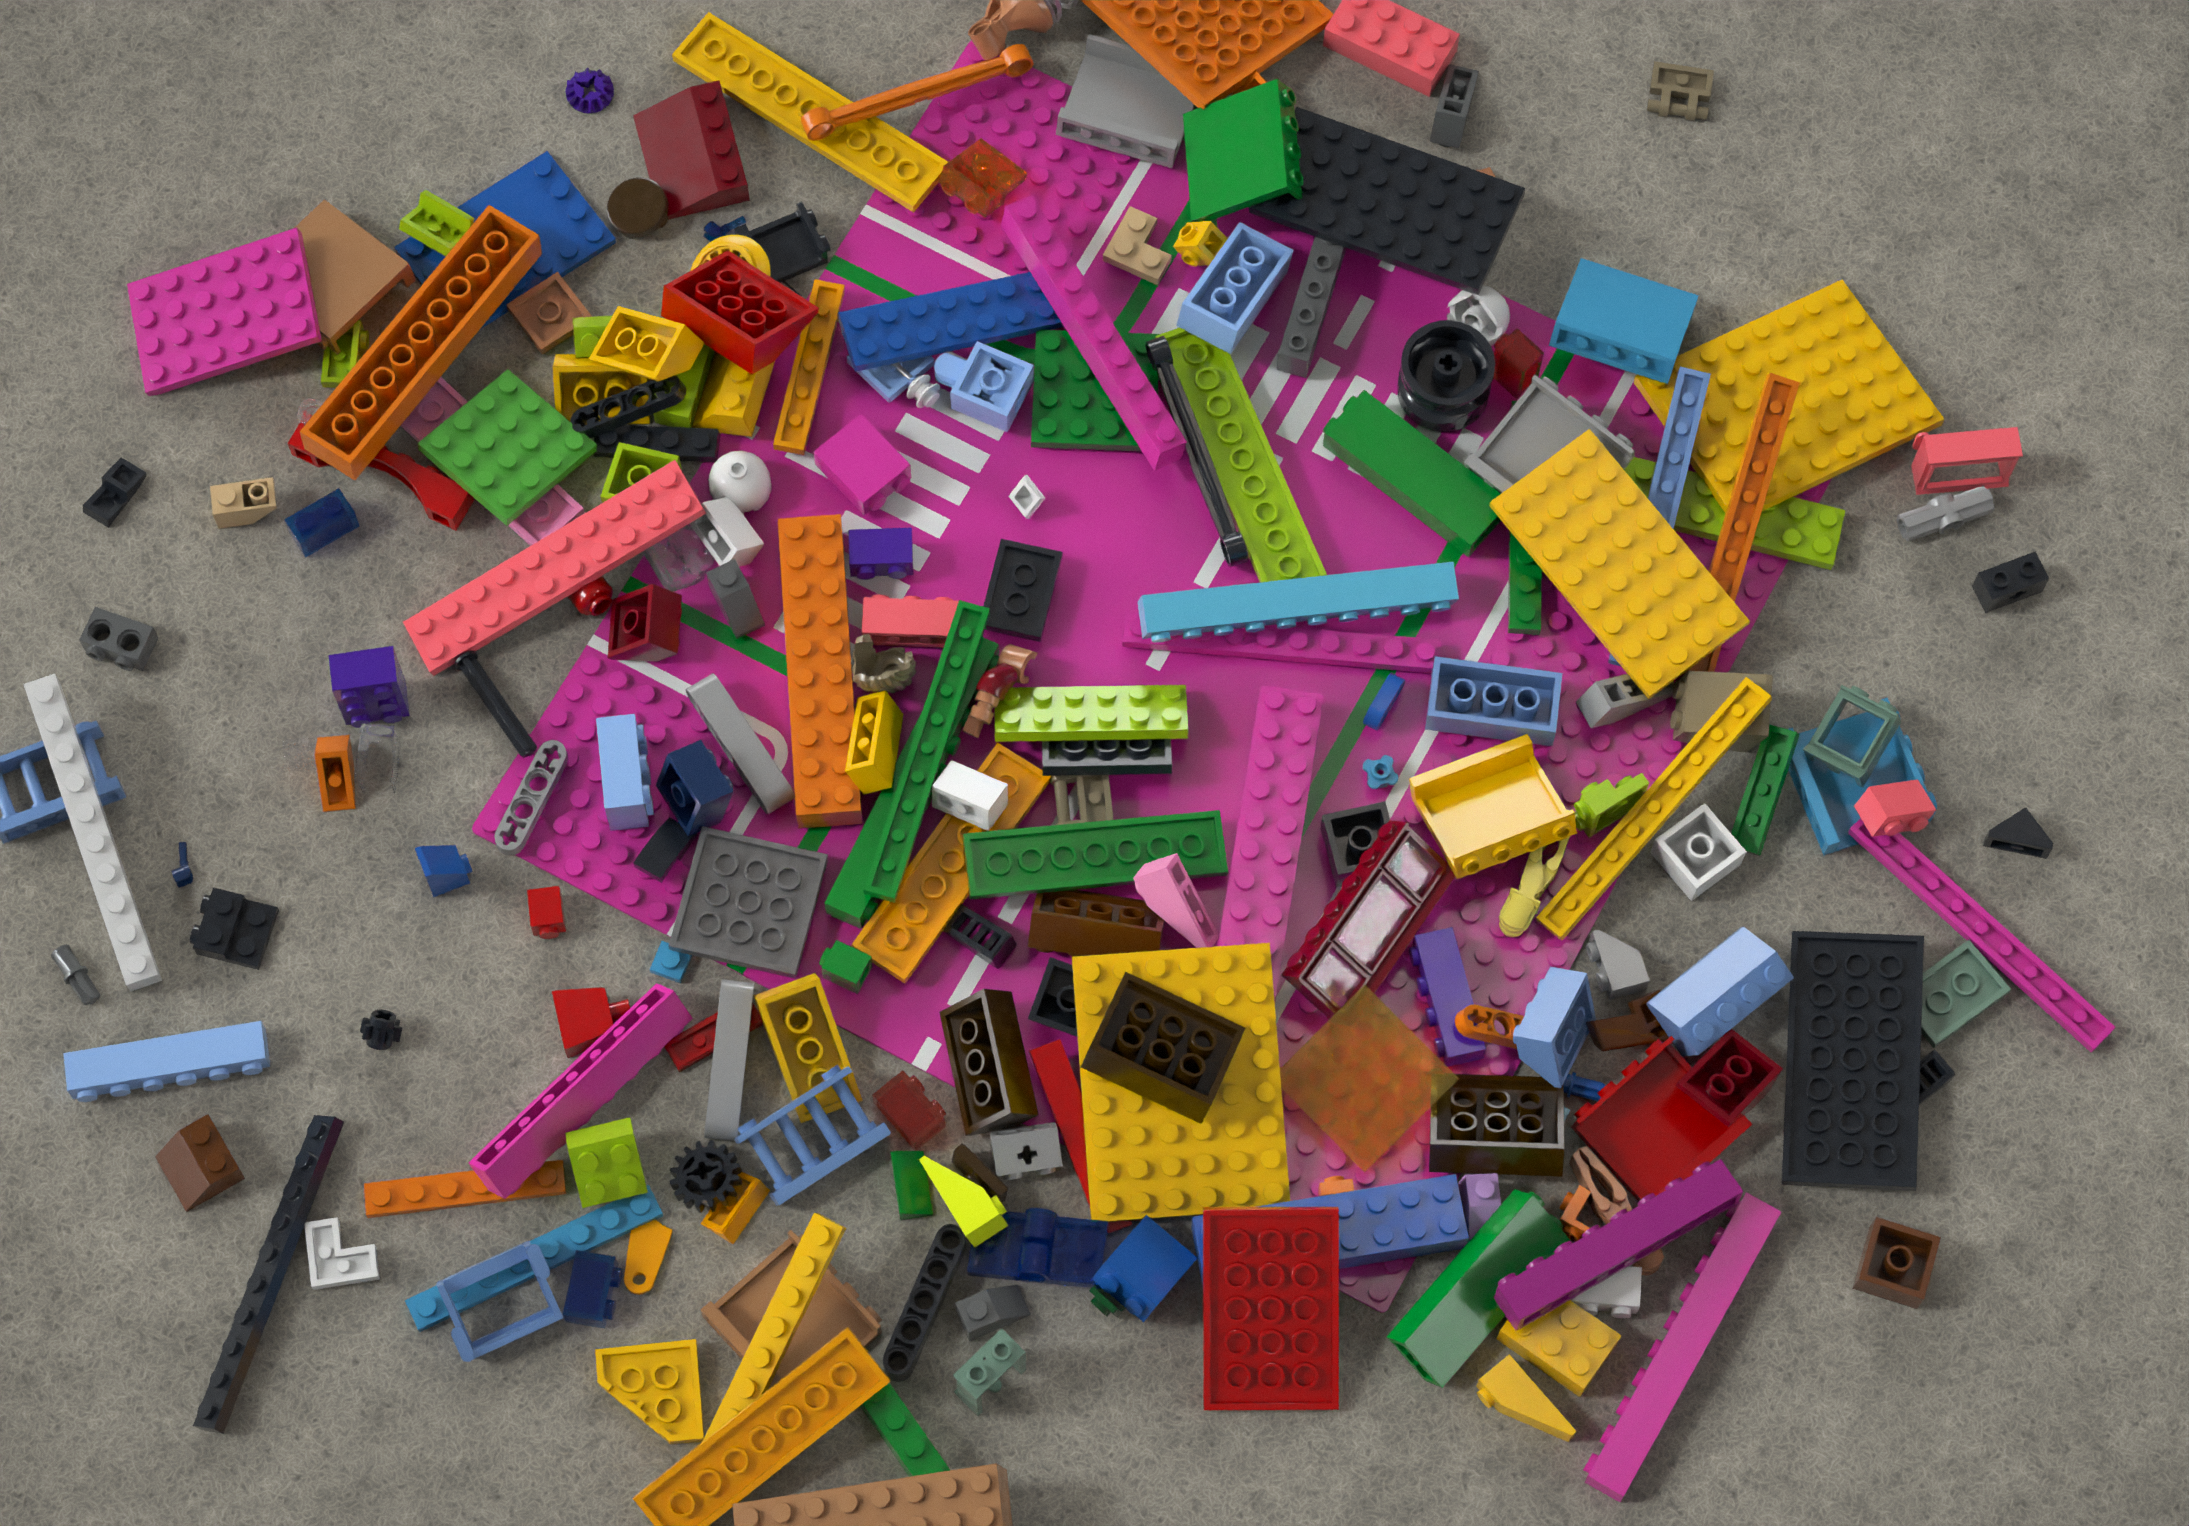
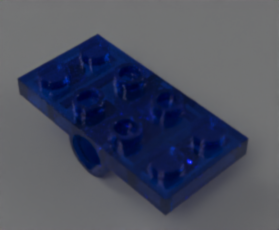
[967,1208,1109,1289]

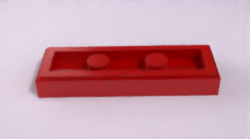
[664,1003,763,1072]

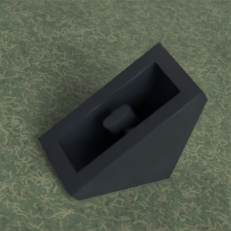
[1983,807,2053,859]

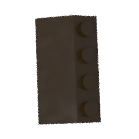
[939,989,1039,1136]

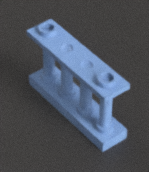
[0,721,126,844]
[734,1065,891,1206]

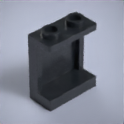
[734,201,831,283]

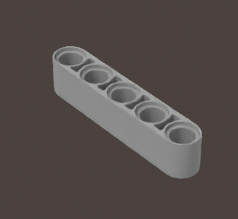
[685,673,795,814]
[704,979,754,1141]

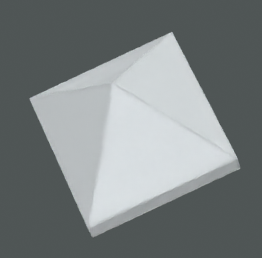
[1008,475,1045,519]

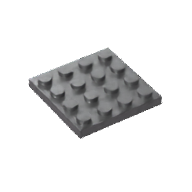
[669,826,828,979]

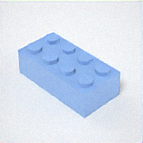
[1176,222,1294,354]

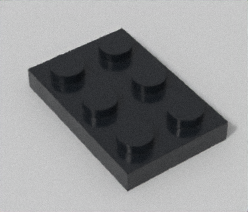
[983,539,1063,642]

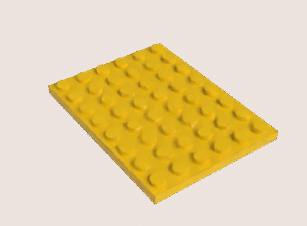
[1634,280,1944,514]
[1072,943,1290,1223]

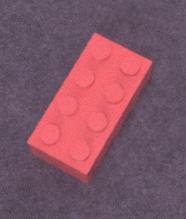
[1323,0,1460,97]

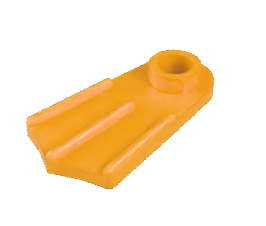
[624,1219,673,1295]

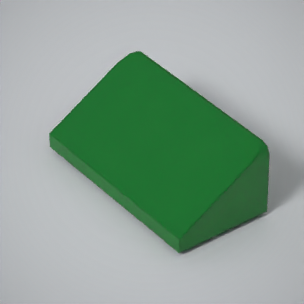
[890,1151,933,1220]

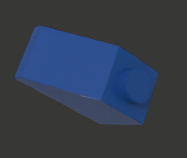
[415,845,473,897]

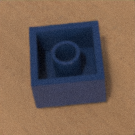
[656,740,734,836]

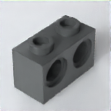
[79,607,158,671]

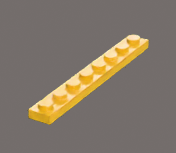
[702,1213,847,1442]

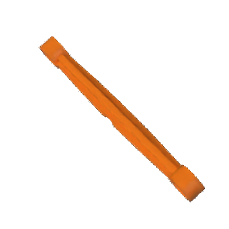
[801,44,1034,141]

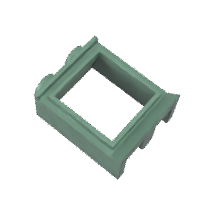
[1803,685,1901,788]
[953,1328,1026,1416]

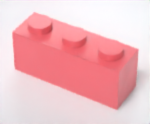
[861,594,959,648]

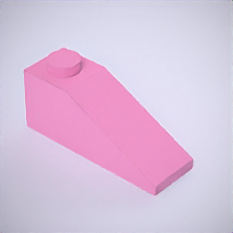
[1133,853,1219,948]

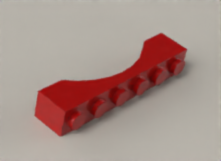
[288,413,474,531]

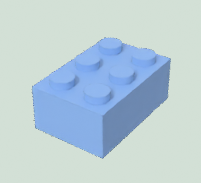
[596,714,654,831]

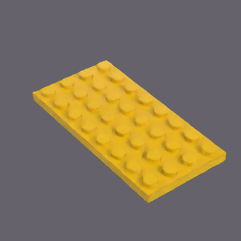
[1489,429,1750,699]

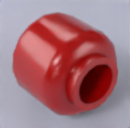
[567,576,613,616]

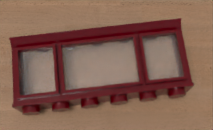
[1281,820,1456,1026]

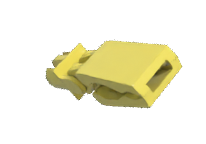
[1499,810,1576,937]

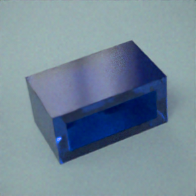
[284,488,360,558]
[562,1250,623,1329]

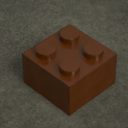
[1852,1217,1941,1309]

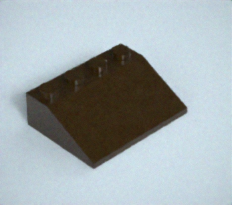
[1081,972,1246,1124]
[1429,1073,1565,1177]

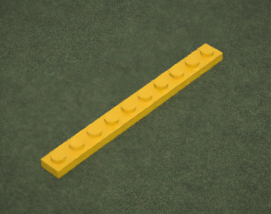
[1536,677,1772,941]

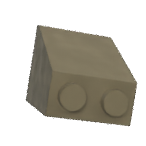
[1670,671,1773,753]

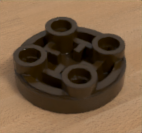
[607,177,669,239]

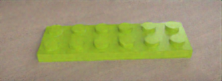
[995,685,1188,742]

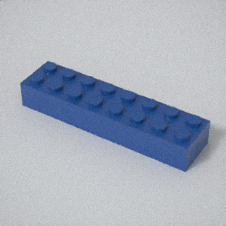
[1191,1174,1469,1289]

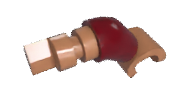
[962,644,1038,738]

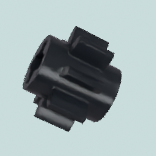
[360,1009,402,1050]

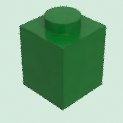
[819,940,873,994]

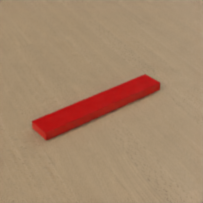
[1029,1039,1132,1237]

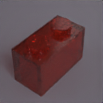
[1493,328,1544,399]
[872,1070,946,1151]

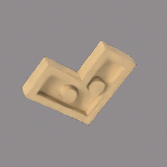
[1103,206,1172,285]

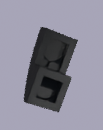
[82,457,147,528]
[633,817,697,883]

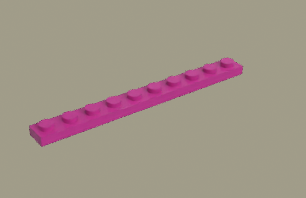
[1122,613,1442,673]
[1848,818,2115,1053]

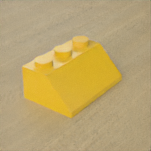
[589,306,705,381]
[692,352,775,437]
[552,354,650,425]

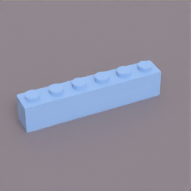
[63,1021,270,1102]

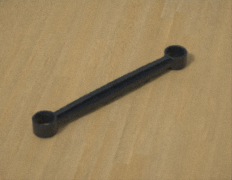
[1145,336,1249,567]

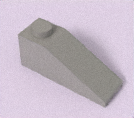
[1576,674,1675,728]

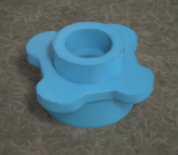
[1362,755,1398,789]

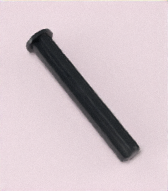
[454,651,537,758]

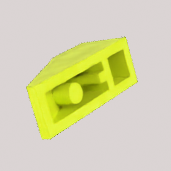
[919,1156,1008,1247]

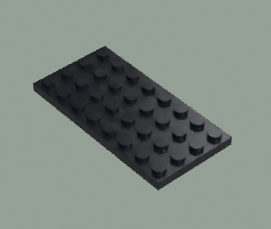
[1249,107,1525,295]
[1782,931,1924,1191]

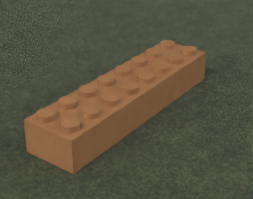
[732,1463,1013,1526]

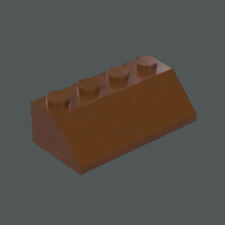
[1028,890,1165,957]

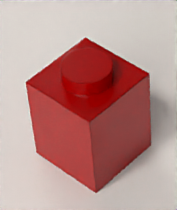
[527,886,566,939]

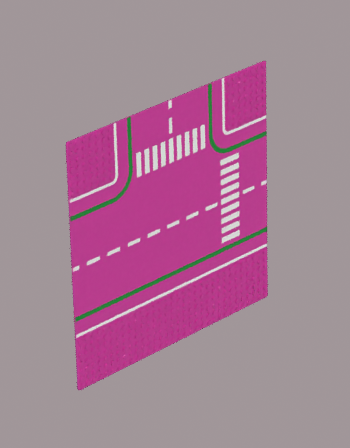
[472,40,1832,1313]

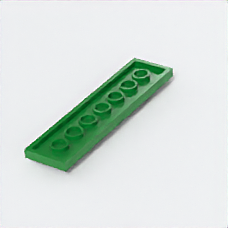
[963,810,1228,899]

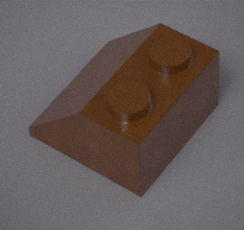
[155,1114,245,1212]

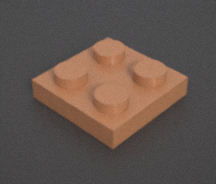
[506,272,592,355]

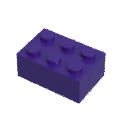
[328,646,410,728]

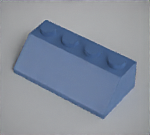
[1646,927,1794,1056]

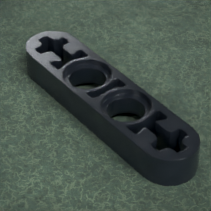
[570,375,686,438]

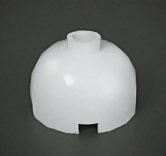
[1447,285,1510,346]
[708,450,772,515]

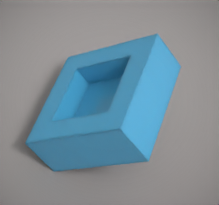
[650,941,692,983]

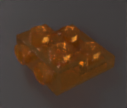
[938,138,1027,218]

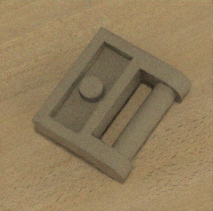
[1050,775,1114,825]

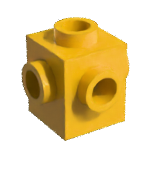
[1173,221,1228,267]

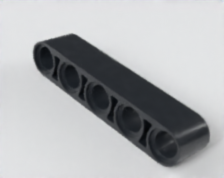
[882,1224,966,1382]

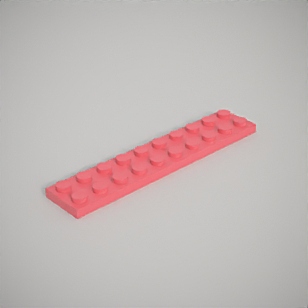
[403,460,707,676]

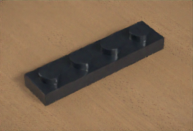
[593,425,721,462]

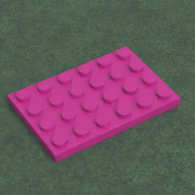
[127,227,322,396]

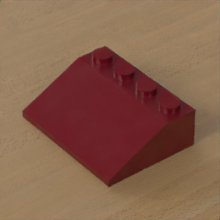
[633,80,750,220]

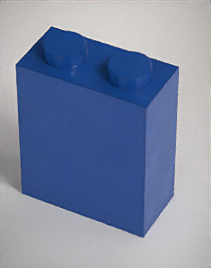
[1092,1215,1197,1322]

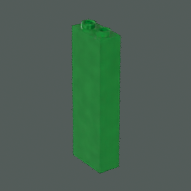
[1323,390,1501,558]
[1387,1189,1570,1388]

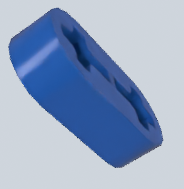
[1363,672,1405,731]

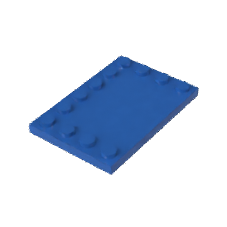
[394,151,616,329]

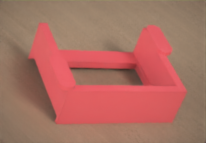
[1911,427,2023,495]

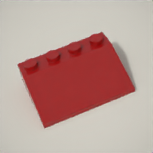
[661,250,819,374]

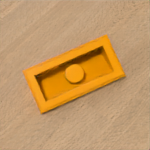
[700,1172,770,1244]

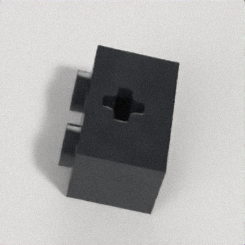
[1972,551,2049,613]

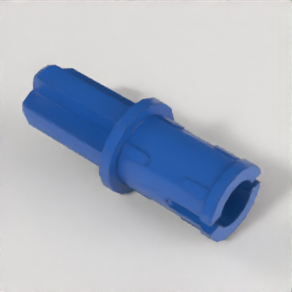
[1540,1072,1605,1101]

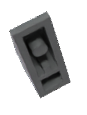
[1430,64,1479,148]

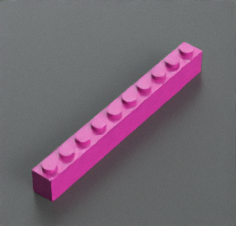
[1001,195,1187,471]
[1583,1192,1781,1502]

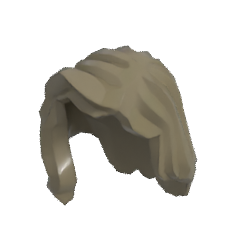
[852,634,917,693]

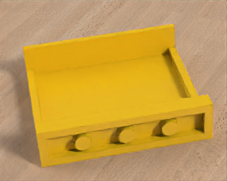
[1409,734,1577,879]

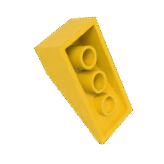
[753,973,863,1123]

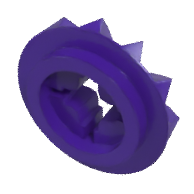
[565,67,614,113]

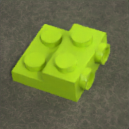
[1574,773,1649,838]

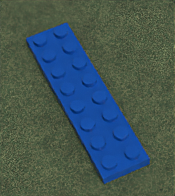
[837,272,1064,372]

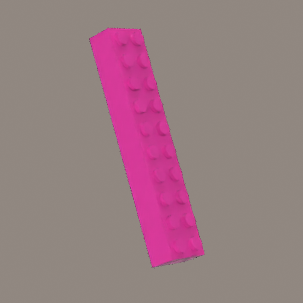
[1218,684,1324,1001]

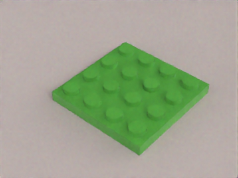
[418,369,597,526]

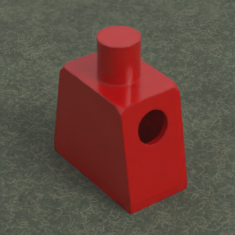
[552,987,630,1058]

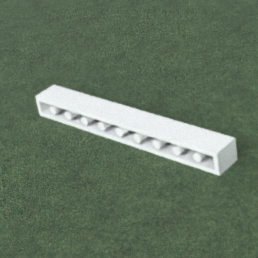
[23,674,162,991]

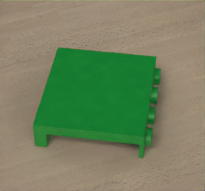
[1183,79,1304,228]

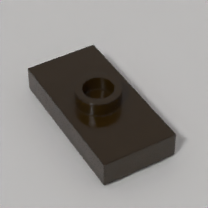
[951,1144,1008,1203]

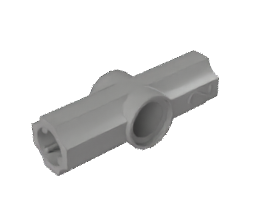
[1896,485,1995,542]

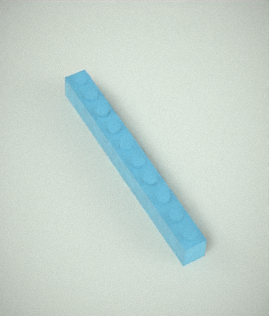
[1137,562,1459,643]

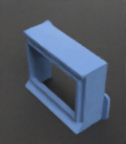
[436,1241,563,1362]

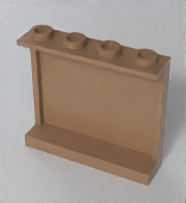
[294,199,416,355]
[701,1230,882,1389]

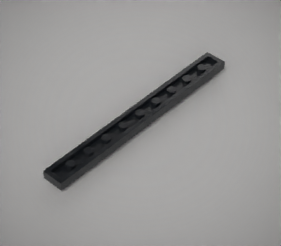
[193,1115,344,1434]

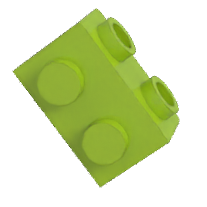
[399,190,474,256]
[321,320,369,388]

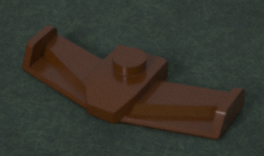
[1586,990,1669,1052]

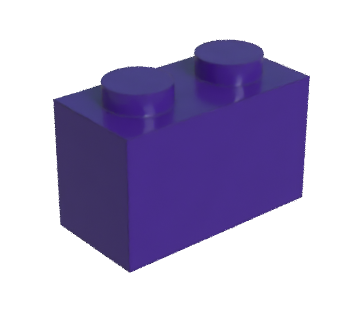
[848,528,914,580]

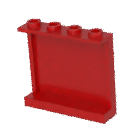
[1571,1036,1752,1201]

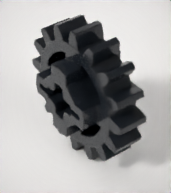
[669,1140,743,1213]

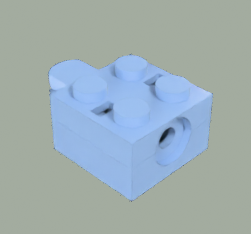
[934,341,1034,432]

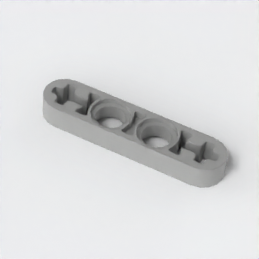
[494,740,568,856]

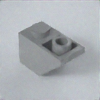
[1586,930,1650,1000]

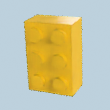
[1497,1300,1621,1397]

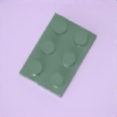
[1921,940,2011,1048]

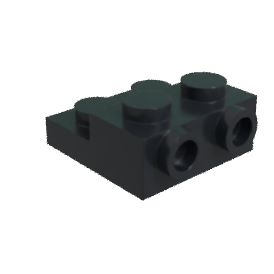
[190,888,279,970]

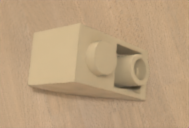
[210,477,277,529]

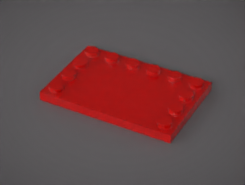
[1203,1207,1339,1410]

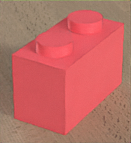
[1854,779,1936,837]

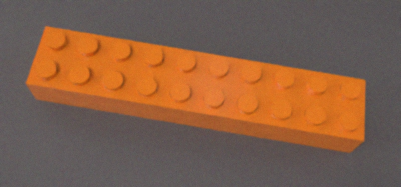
[300,205,542,480]
[778,514,863,829]

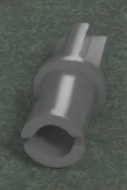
[51,944,100,1005]

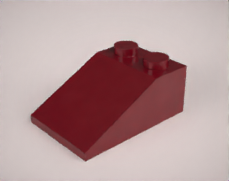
[1676,1029,1783,1127]

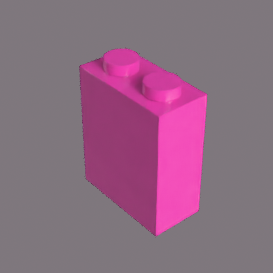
[814,414,912,516]

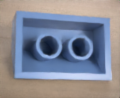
[1513,966,1596,1088]

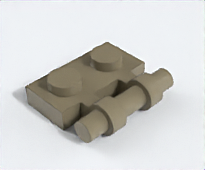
[1647,61,1714,121]

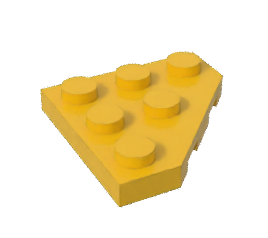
[595,1339,704,1445]

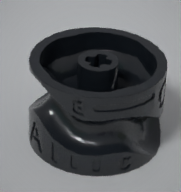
[1397,320,1495,432]

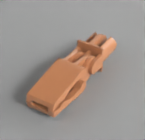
[1569,1146,1664,1276]

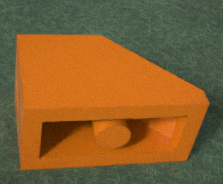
[314,735,356,812]

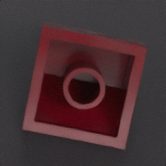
[607,584,682,662]

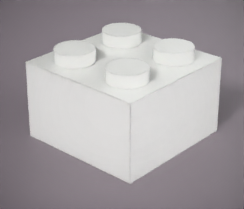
[1650,803,1746,901]

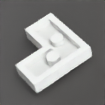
[305,1217,380,1290]

